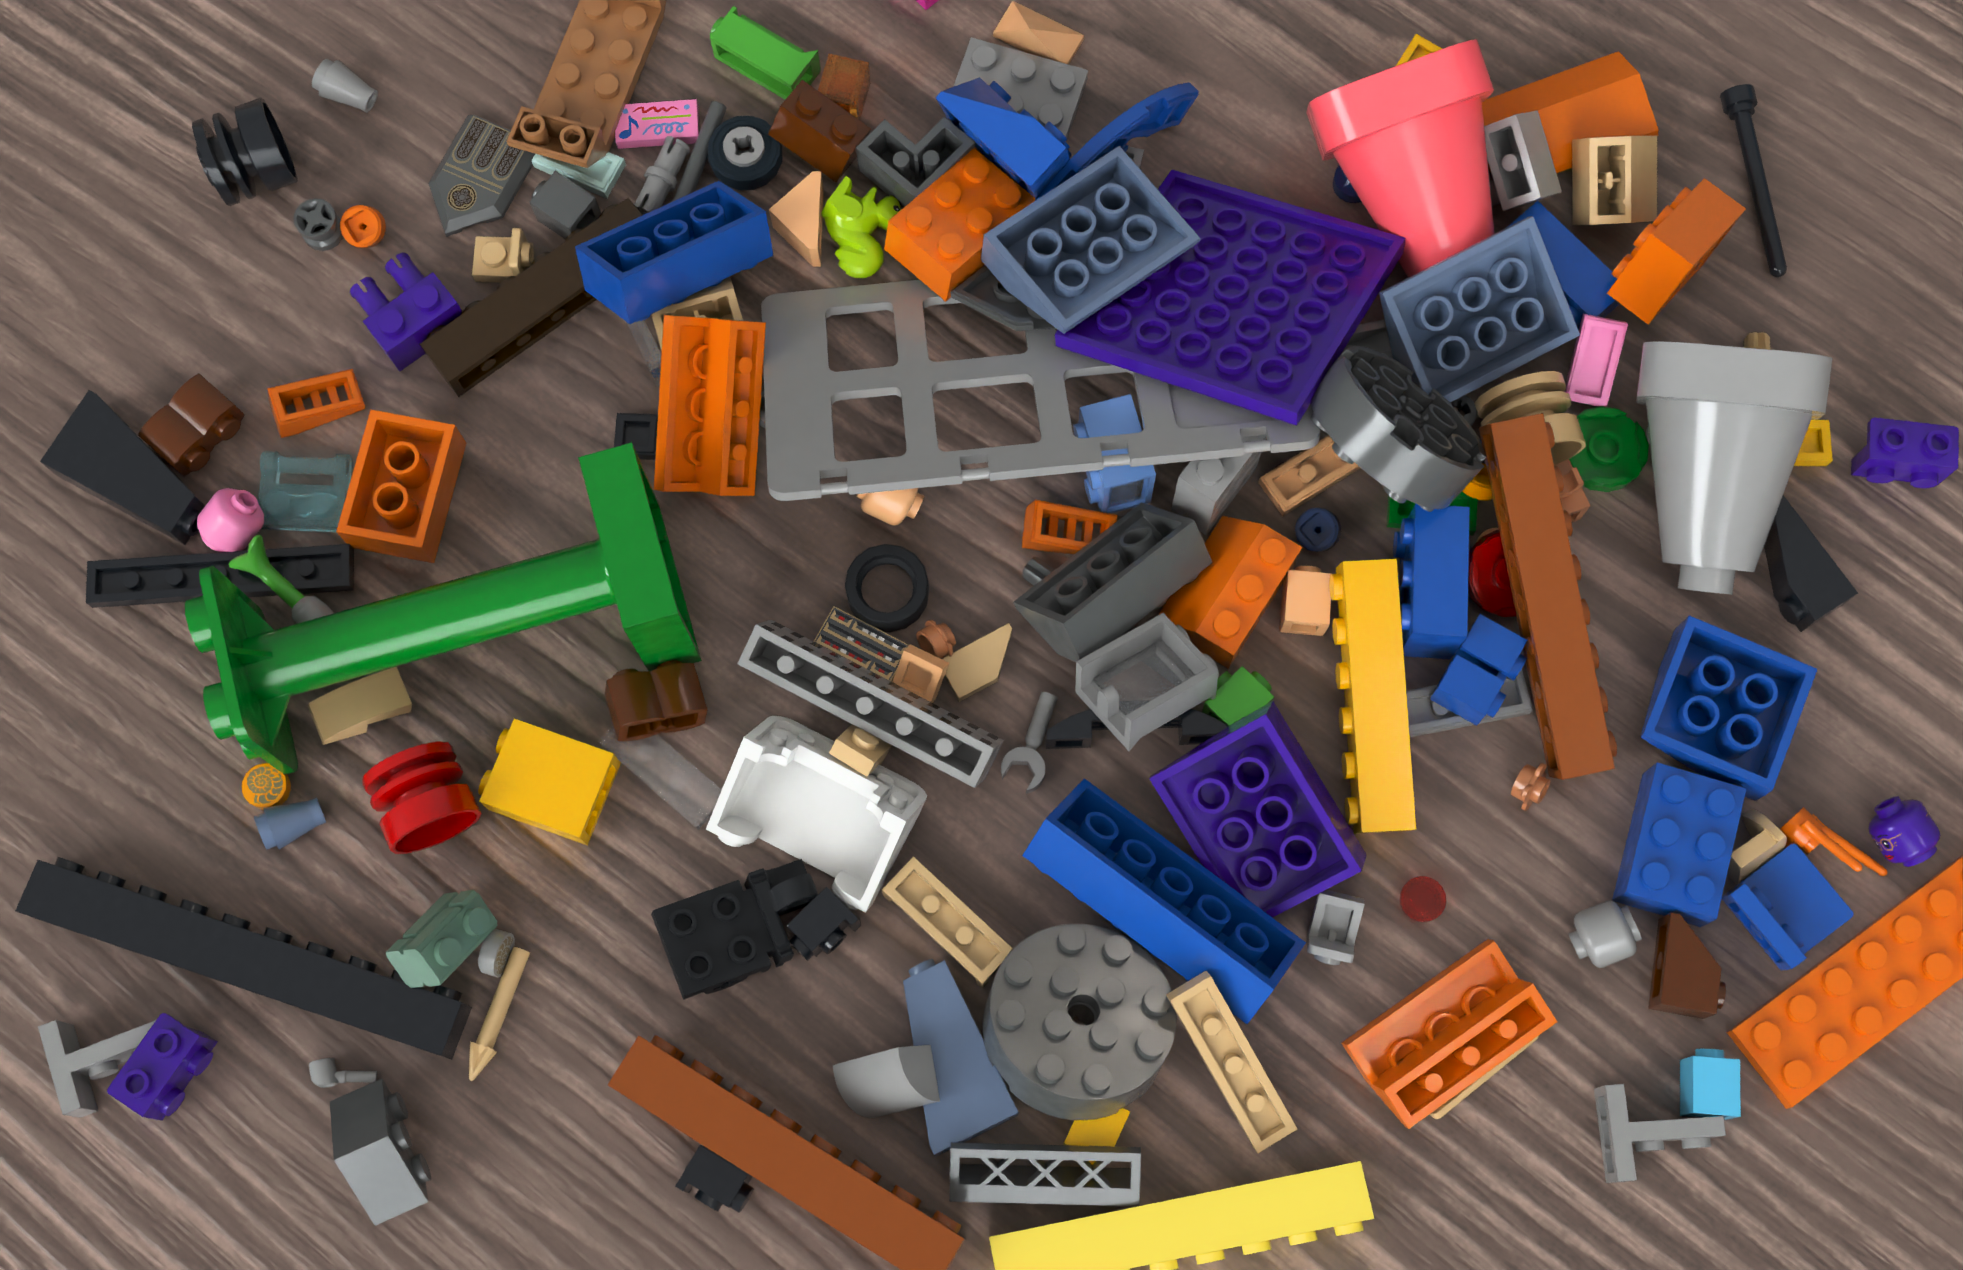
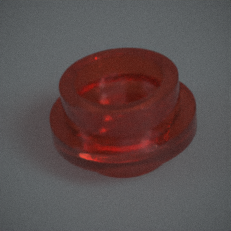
[1400,876,1446,922]

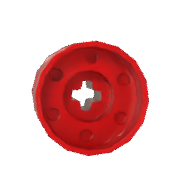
[362,741,482,854]

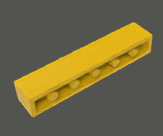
[1329,559,1416,834]

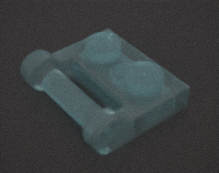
[258,451,353,532]

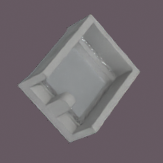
[1075,613,1219,751]

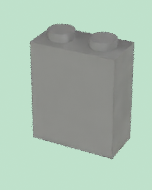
[1171,435,1266,535]

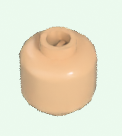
[856,488,924,526]

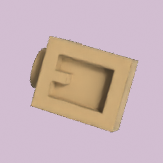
[472,228,534,283]

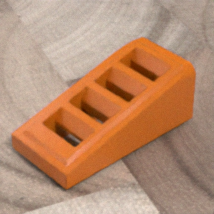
[267,369,365,438]
[1022,500,1118,554]

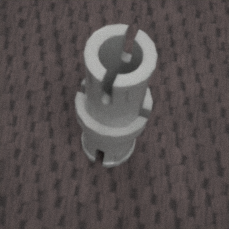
[634,136,690,215]

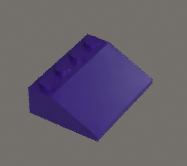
[1149,701,1367,918]

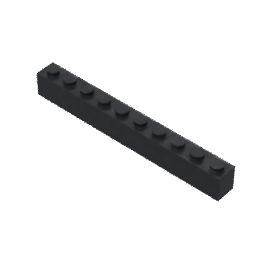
[15,857,472,1060]

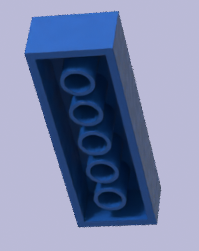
[1022,778,1306,1024]

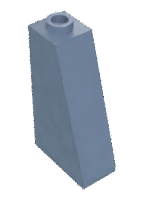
[903,959,1019,1157]

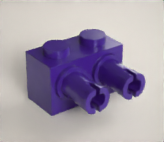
[350,252,462,372]

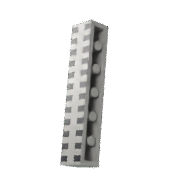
[737,620,1004,788]

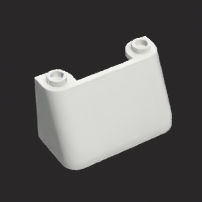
[706,716,927,913]

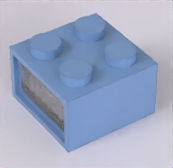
[1073,394,1156,514]

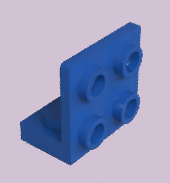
[1722,844,1854,971]

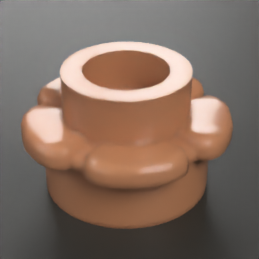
[916,620,956,659]

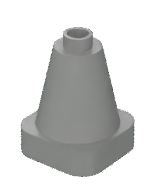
[1637,341,1833,595]

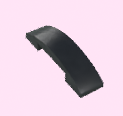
[1046,701,1227,749]

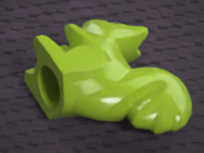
[821,176,901,278]

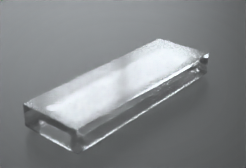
[598,726,722,830]

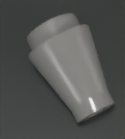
[312,59,378,113]

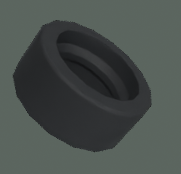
[845,544,929,632]

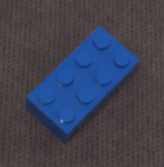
[575,181,773,324]

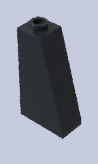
[40,390,205,545]

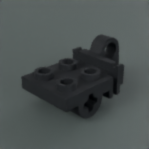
[651,859,818,1000]

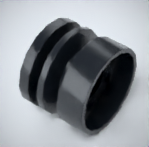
[192,98,298,206]

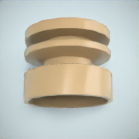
[1474,371,1586,464]

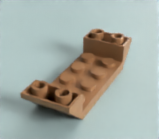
[506,0,666,168]

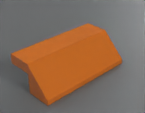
[1482,51,1659,174]
[654,315,766,496]
[1341,939,1557,1129]

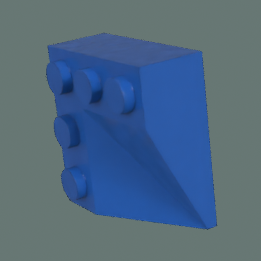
[936,77,1072,199]
[1641,615,1817,801]

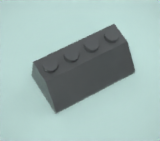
[1013,502,1213,662]

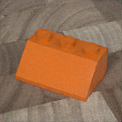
[1159,516,1302,669]

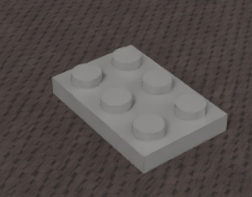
[953,37,1088,138]

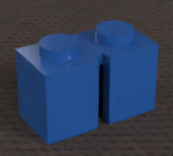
[1430,614,1528,726]

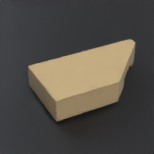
[942,623,1012,702]

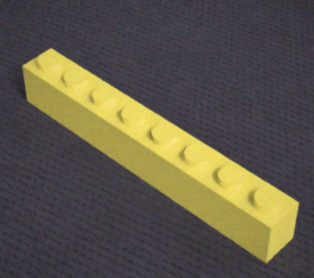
[989,1161,1374,1270]

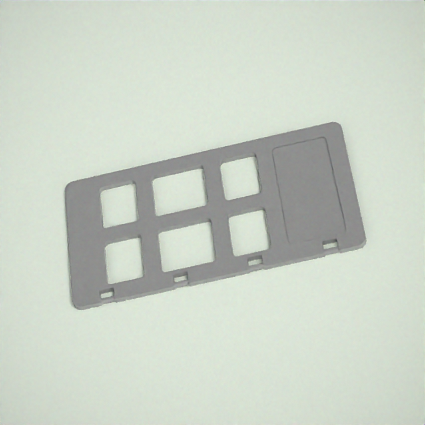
[761,280,1320,501]

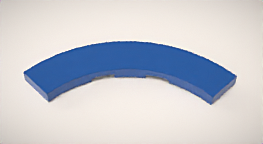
[1035,82,1199,201]

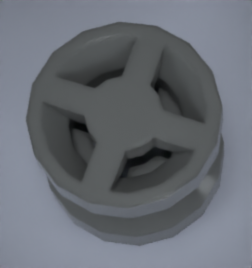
[293,198,343,251]

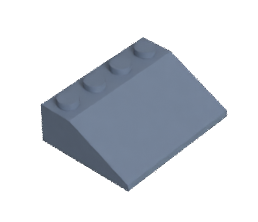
[981,146,1200,334]
[1379,216,1580,402]

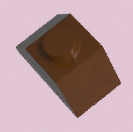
[1648,912,1726,1019]

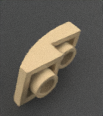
[308,667,412,745]

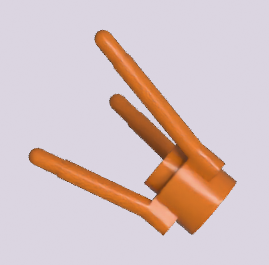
[1780,807,1888,876]

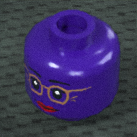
[1868,796,1941,867]

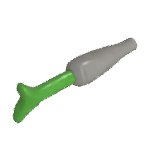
[229,534,383,677]

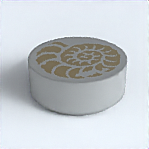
[478,929,515,977]

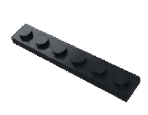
[86,544,354,608]

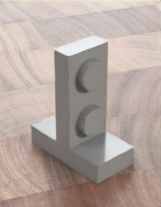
[38,1020,156,1118]
[1594,1084,1726,1183]

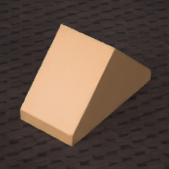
[769,171,824,267]

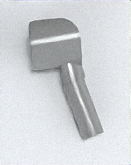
[309,1058,377,1088]

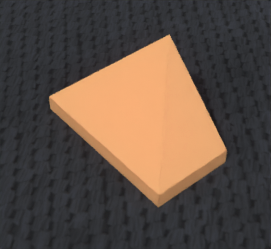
[993,1,1084,65]

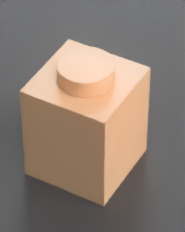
[1280,566,1332,636]

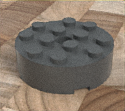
[1310,346,1486,512]
[982,923,1177,1120]

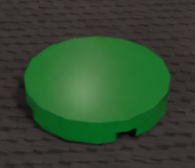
[1569,406,1649,492]

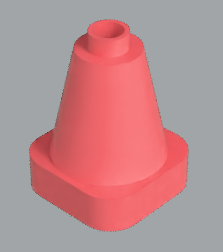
[1306,39,1495,278]

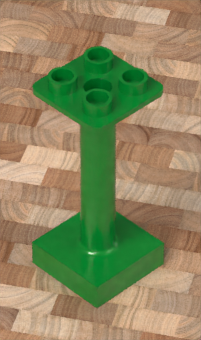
[185,443,702,774]

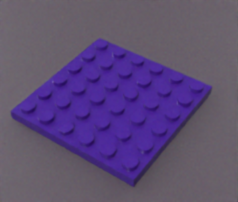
[1055,170,1406,425]

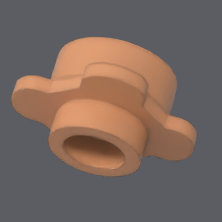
[1511,763,1551,811]

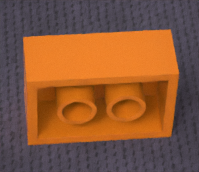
[884,148,1036,302]
[1607,178,1746,325]
[336,409,467,563]

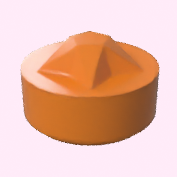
[340,205,386,248]

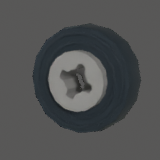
[708,116,782,190]

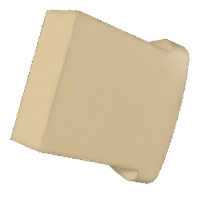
[1727,809,1787,885]

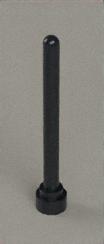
[1720,84,1787,277]

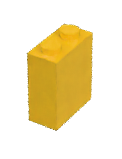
[478,718,621,846]

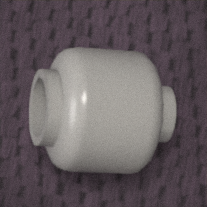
[1568,900,1642,968]

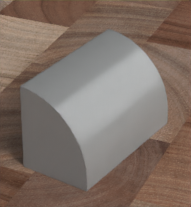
[833,1045,940,1118]

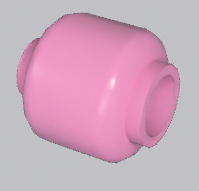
[197,488,264,552]

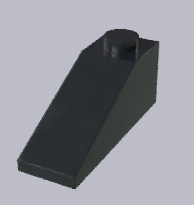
[1764,495,1858,632]

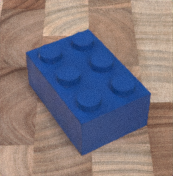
[1393,504,1470,660]
[1612,762,1746,927]

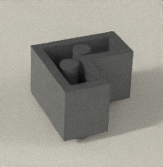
[856,117,975,208]
[330,1079,431,1226]

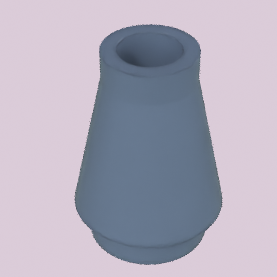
[254,798,326,850]

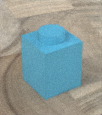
[1680,1049,1741,1120]

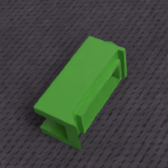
[710,6,821,100]

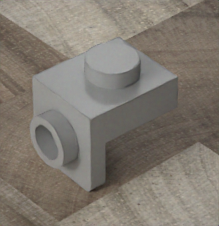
[1306,890,1365,965]

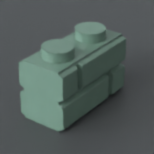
[386,890,498,988]

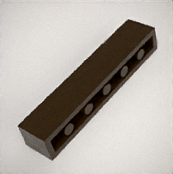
[420,198,642,397]

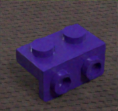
[1851,417,1959,488]
[107,1013,218,1120]

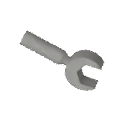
[1001,692,1058,794]

